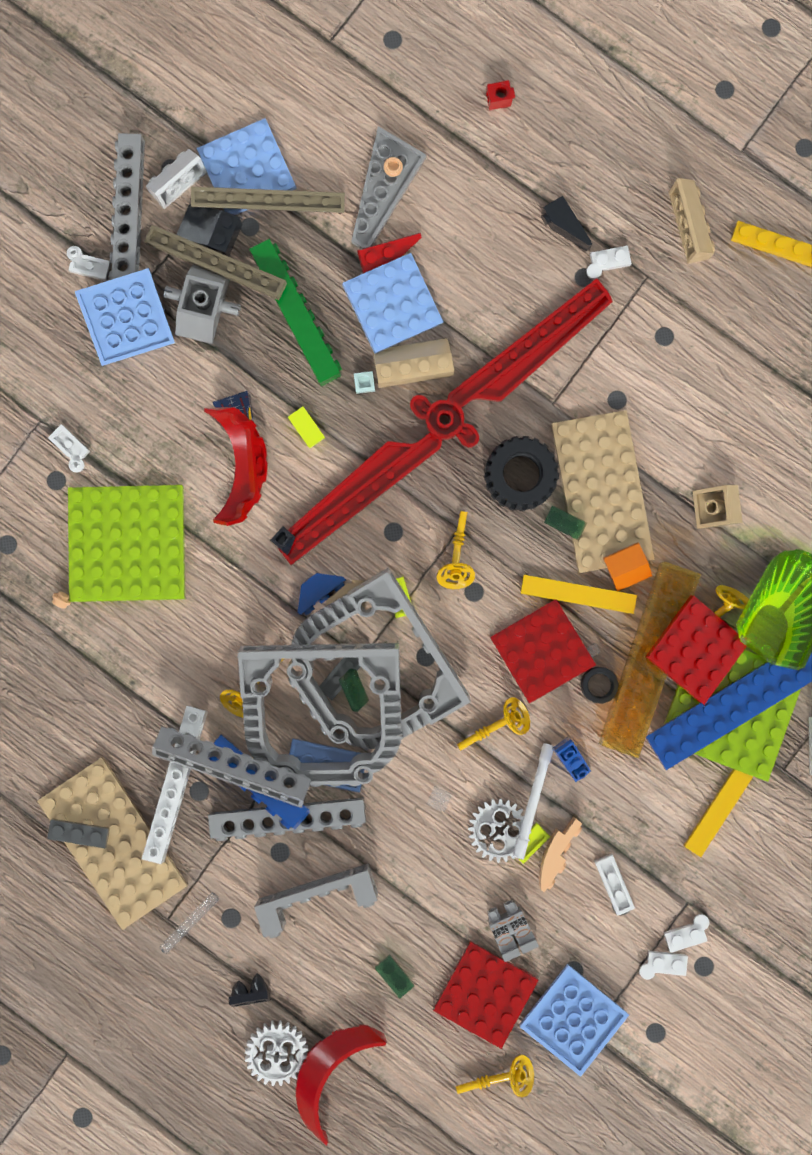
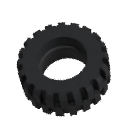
[484,436,559,511]

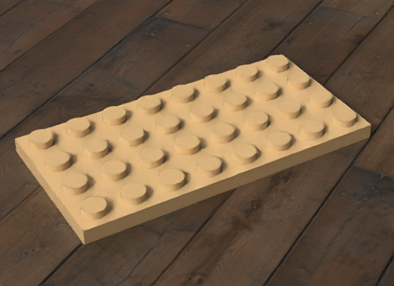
[551,410,655,573]
[37,757,188,930]

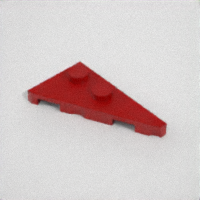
[357,233,422,274]

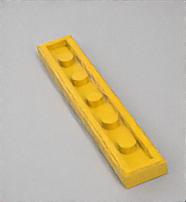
[520,575,637,614]
[683,769,753,857]

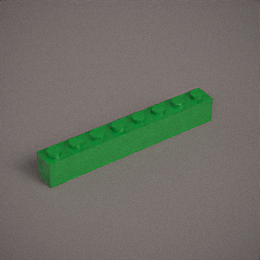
[249,238,342,387]

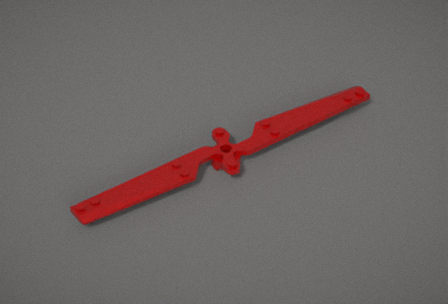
[278,278,613,566]

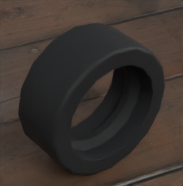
[580,667,619,704]

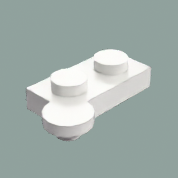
[586,245,631,279]
[67,246,111,281]
[48,424,90,473]
[663,914,709,953]
[639,950,688,980]

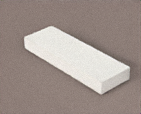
[594,853,635,916]

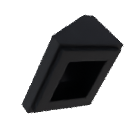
[270,526,296,555]

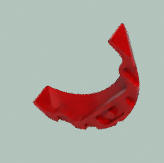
[204,407,268,526]
[295,1025,387,1146]

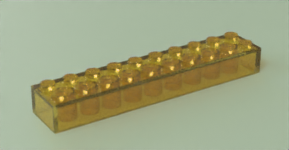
[598,561,701,758]

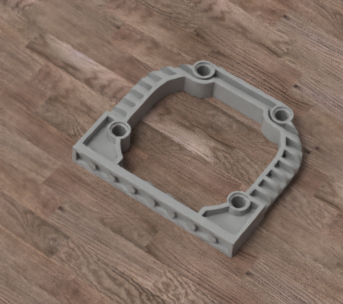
[287,567,471,750]
[238,643,402,787]

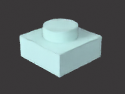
[354,371,375,394]

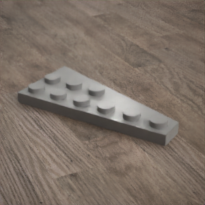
[351,126,426,249]

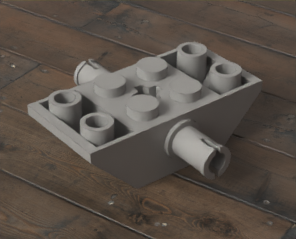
[164,264,241,344]

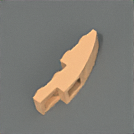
[539,816,582,892]

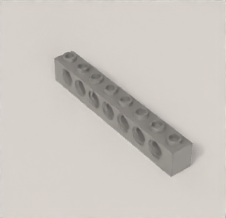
[109,133,145,280]
[152,727,311,808]
[208,797,366,841]

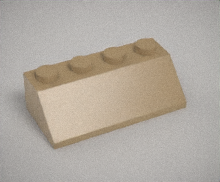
[668,178,715,264]
[373,338,454,388]

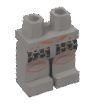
[487,899,539,962]

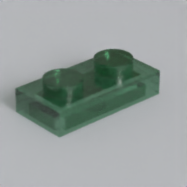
[544,506,587,540]
[339,669,369,712]
[375,954,415,999]

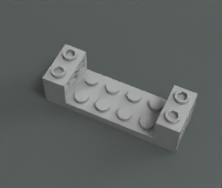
[254,863,378,938]

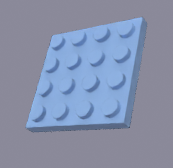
[196,118,296,215]
[342,253,443,354]
[74,268,175,366]
[519,964,629,1077]

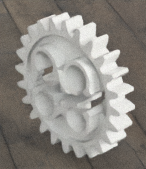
[468,799,531,863]
[245,1020,308,1086]

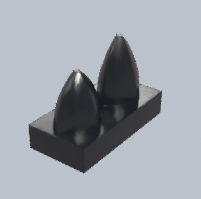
[229,973,271,1007]

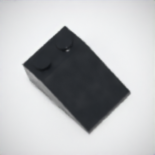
[177,203,242,257]

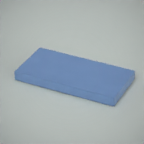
[289,738,365,793]

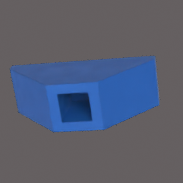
[298,573,347,616]
[552,737,591,782]

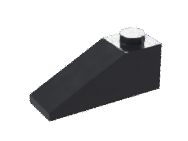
[541,196,593,251]

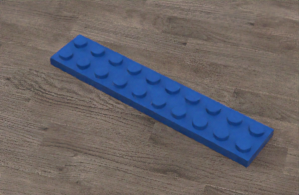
[645,644,812,770]

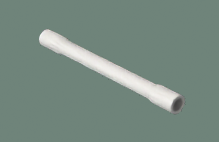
[512,743,554,860]

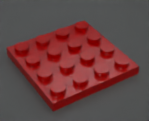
[645,595,749,705]
[490,599,596,704]
[433,940,539,1049]

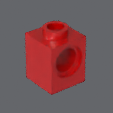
[486,80,515,111]

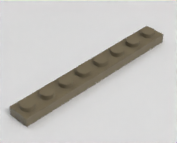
[191,187,345,213]
[144,225,287,300]

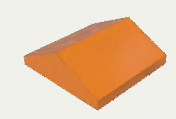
[603,542,652,592]

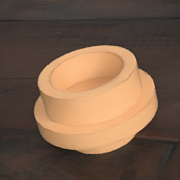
[384,157,403,177]
[52,592,71,608]

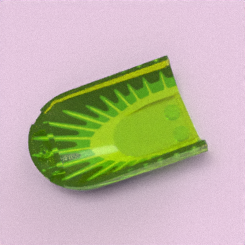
[736,549,812,670]

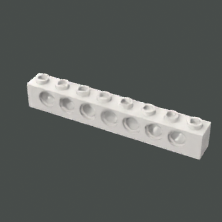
[142,706,208,864]

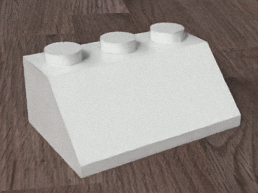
[146,149,207,209]

